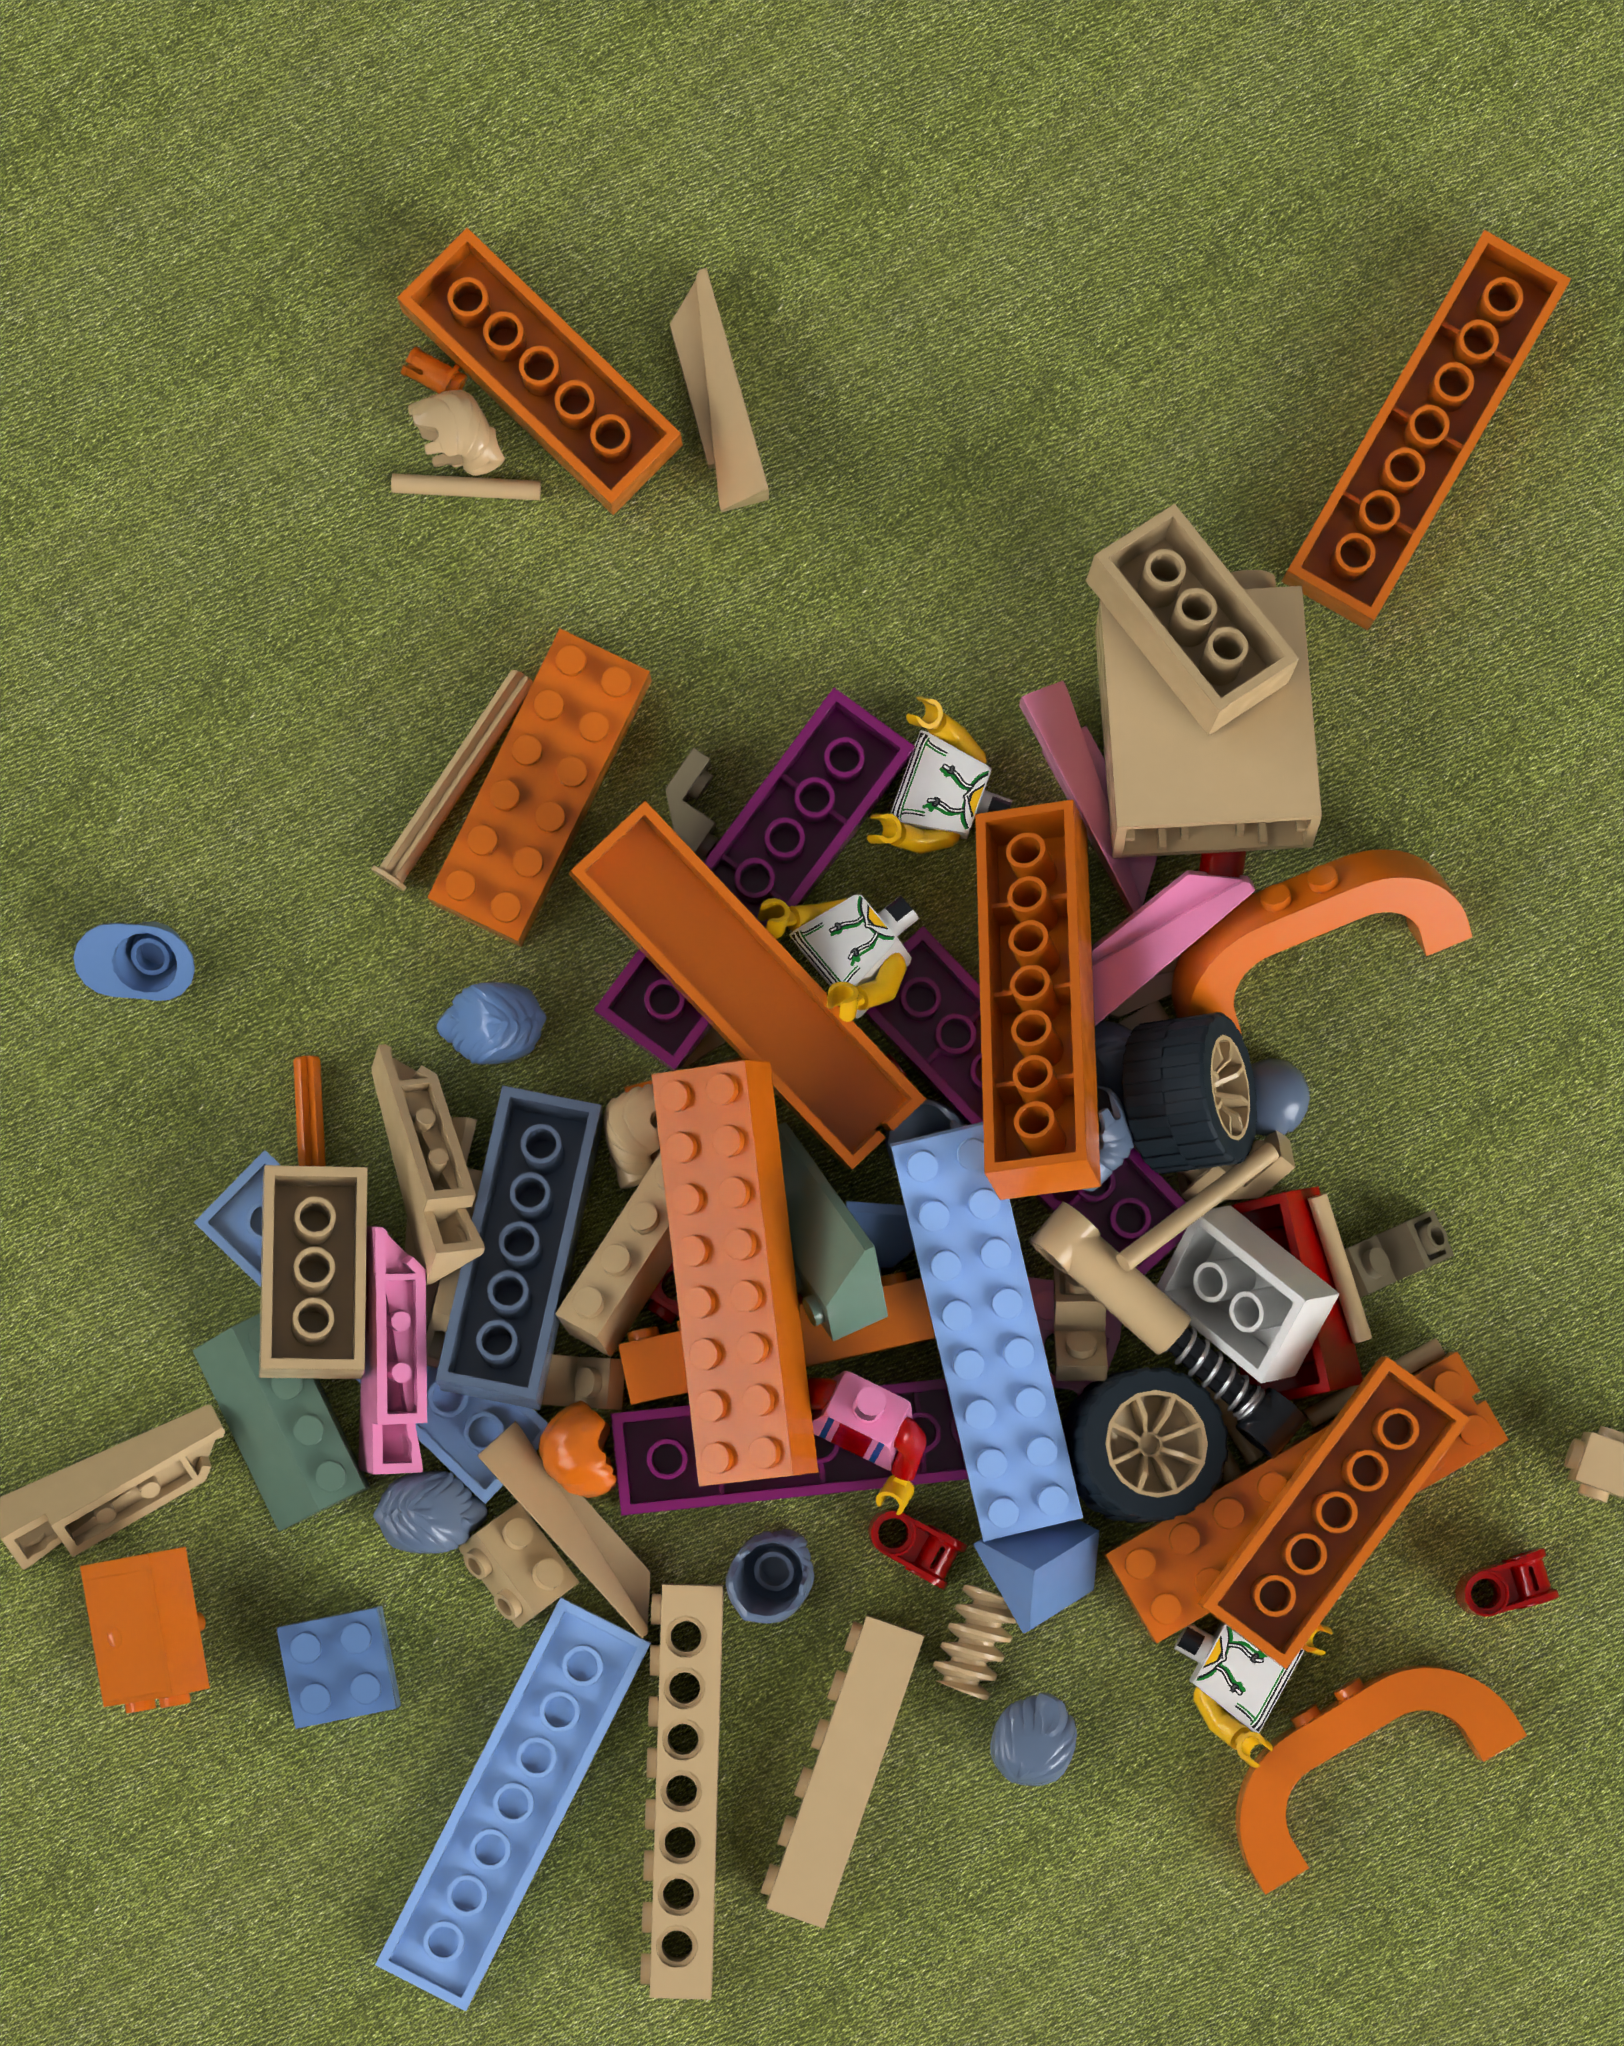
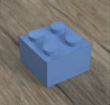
[276,1606,401,1729]

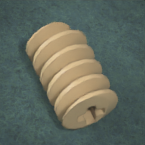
[933,1585,1017,1700]

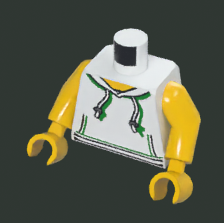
[867,696,1013,854]
[758,894,919,1022]
[1174,1622,1333,1768]

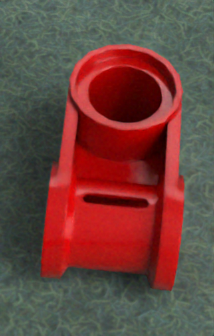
[868,1509,968,1590]
[1455,1547,1559,1617]

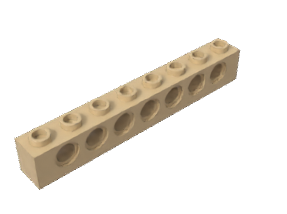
[640,1583,724,2000]

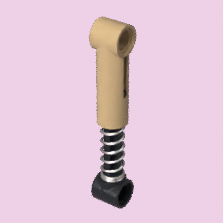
[1029,1202,1307,1459]

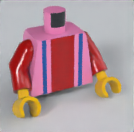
[808,1371,926,1515]

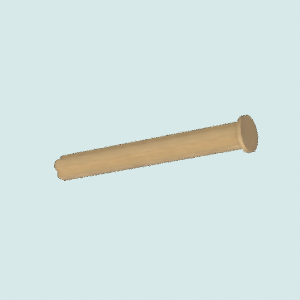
[371,670,533,892]

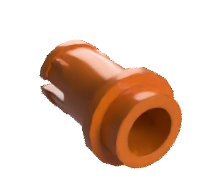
[401,346,468,394]

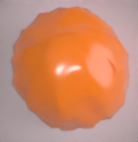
[539,1400,618,1498]

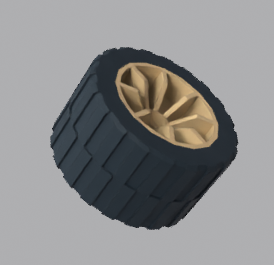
[1122,1012,1257,1174]
[1062,1367,1229,1523]

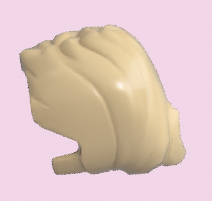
[408,390,505,476]
[603,1084,660,1189]

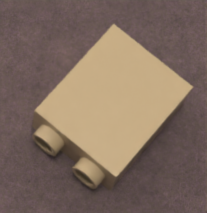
[1095,570,1322,858]

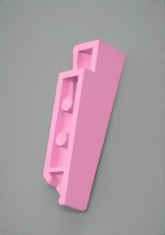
[1019,681,1157,915]
[1092,870,1255,1026]
[358,1226,427,1475]

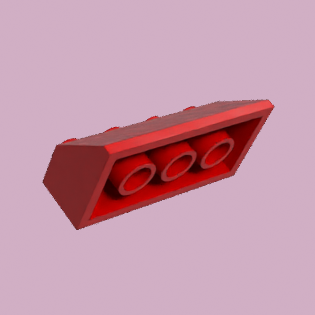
[1231,1186,1363,1400]

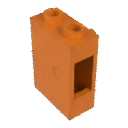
[80,1547,210,1714]

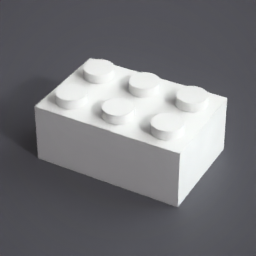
[1157,1205,1340,1383]

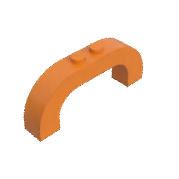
[1172,849,1472,1033]
[1235,1665,1527,1895]

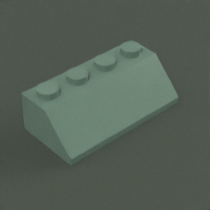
[778,1122,888,1341]
[192,1313,371,1532]

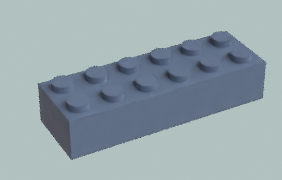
[435,1085,604,1410]

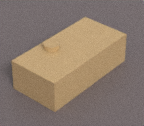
[1086,504,1300,736]
[259,1165,367,1379]

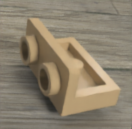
[459,1502,580,1628]

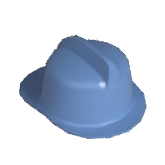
[73,921,195,1001]

